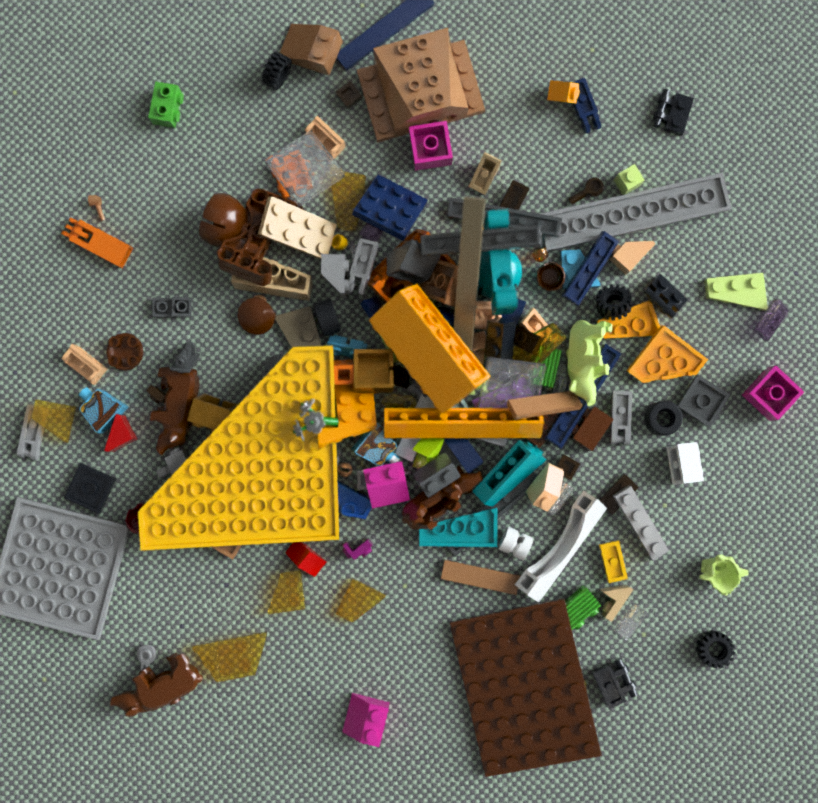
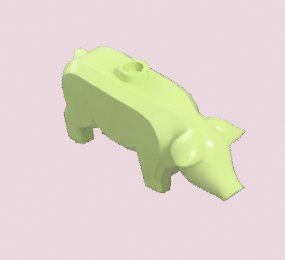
[566,320,612,406]

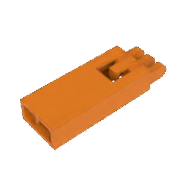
[61,217,133,268]

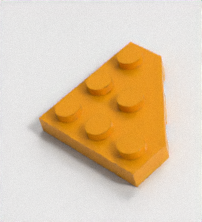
[626,325,708,383]

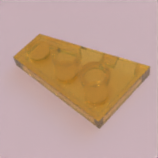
[329,169,366,232]
[512,322,567,378]

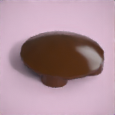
[237,297,276,335]
[106,333,144,371]

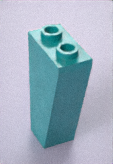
[473,440,547,507]

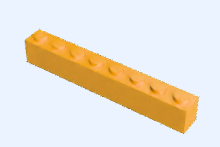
[384,408,544,438]

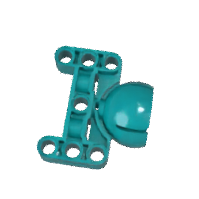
[478,209,522,316]

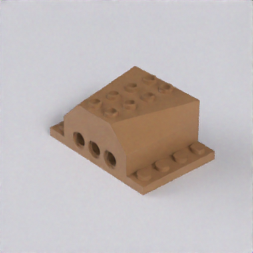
[357,28,485,143]

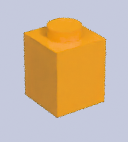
[547,80,579,103]

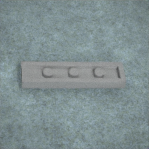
[612,485,669,561]

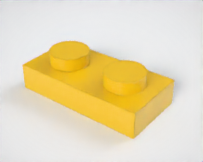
[599,540,628,583]

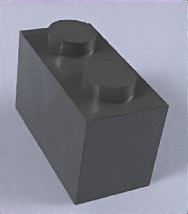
[412,452,461,498]

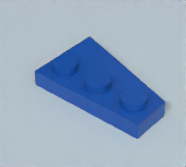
[337,481,372,519]

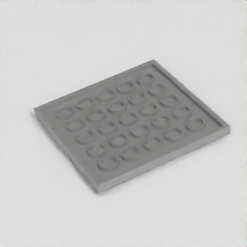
[0,497,130,640]

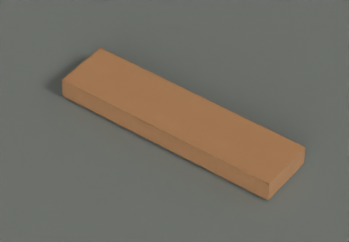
[506,391,583,420]
[441,559,520,595]

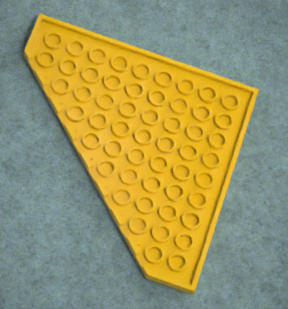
[138,345,339,550]

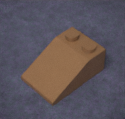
[280,24,343,75]
[419,260,458,307]

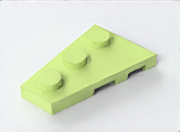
[705,273,768,311]

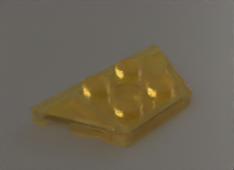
[192,631,267,682]

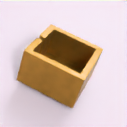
[354,349,394,393]
[187,393,238,432]

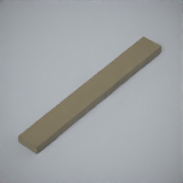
[454,196,486,352]

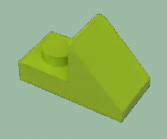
[413,438,445,469]

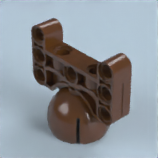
[199,189,304,286]

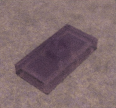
[754,299,789,341]

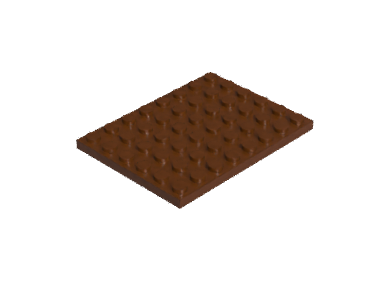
[450,598,602,777]

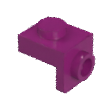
[342,538,373,560]

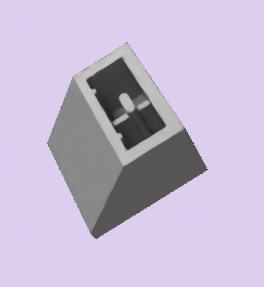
[321,254,351,300]

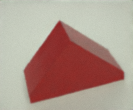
[104,414,137,452]
[285,542,327,577]

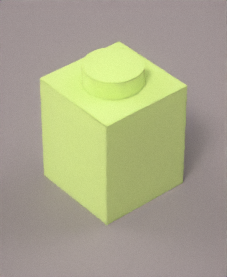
[614,164,644,195]

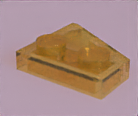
[31,399,76,443]
[336,578,386,623]

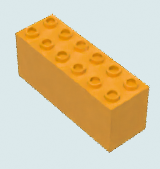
[369,284,491,414]

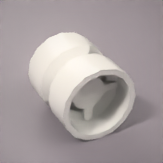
[498,526,533,561]

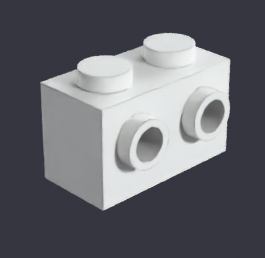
[666,442,704,485]

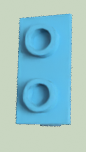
[327,335,367,360]

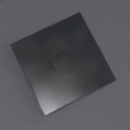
[64,463,117,514]

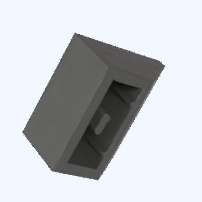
[387,240,441,285]

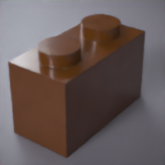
[570,406,614,451]

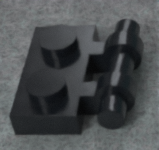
[652,89,694,136]
[643,274,688,319]
[591,658,638,709]

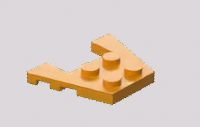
[318,384,377,448]

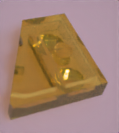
[268,570,306,614]

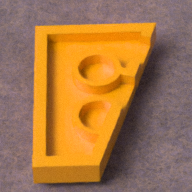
[596,300,660,339]

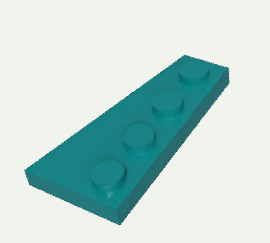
[419,508,498,547]

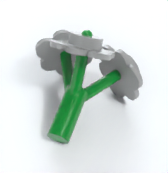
[293,398,339,441]

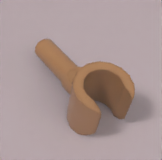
[88,195,105,221]

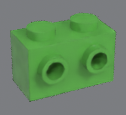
[148,81,184,128]

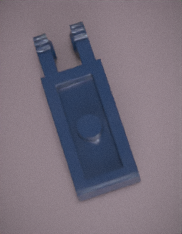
[572,78,601,134]

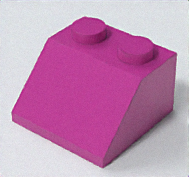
[363,461,410,509]
[342,693,390,747]

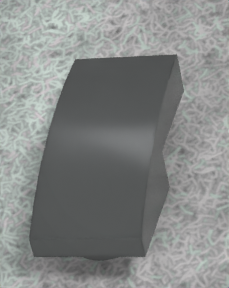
[152,297,192,318]

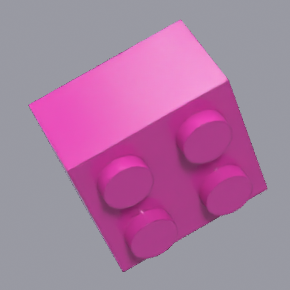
[409,121,453,171]
[742,365,804,421]

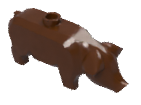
[150,367,200,456]
[401,465,483,530]
[110,653,203,717]

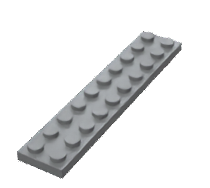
[541,173,732,252]

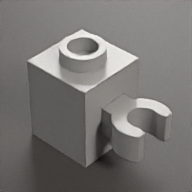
[156,448,190,478]

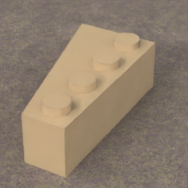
[231,257,313,301]

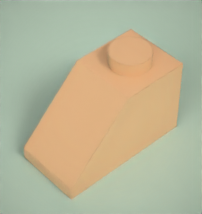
[609,241,656,275]
[525,463,564,512]

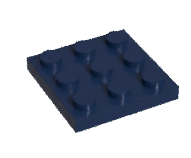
[352,174,428,241]

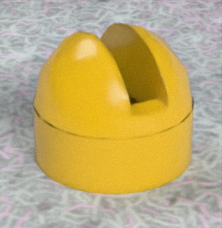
[331,234,348,250]

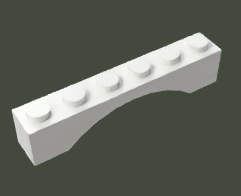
[515,490,607,602]

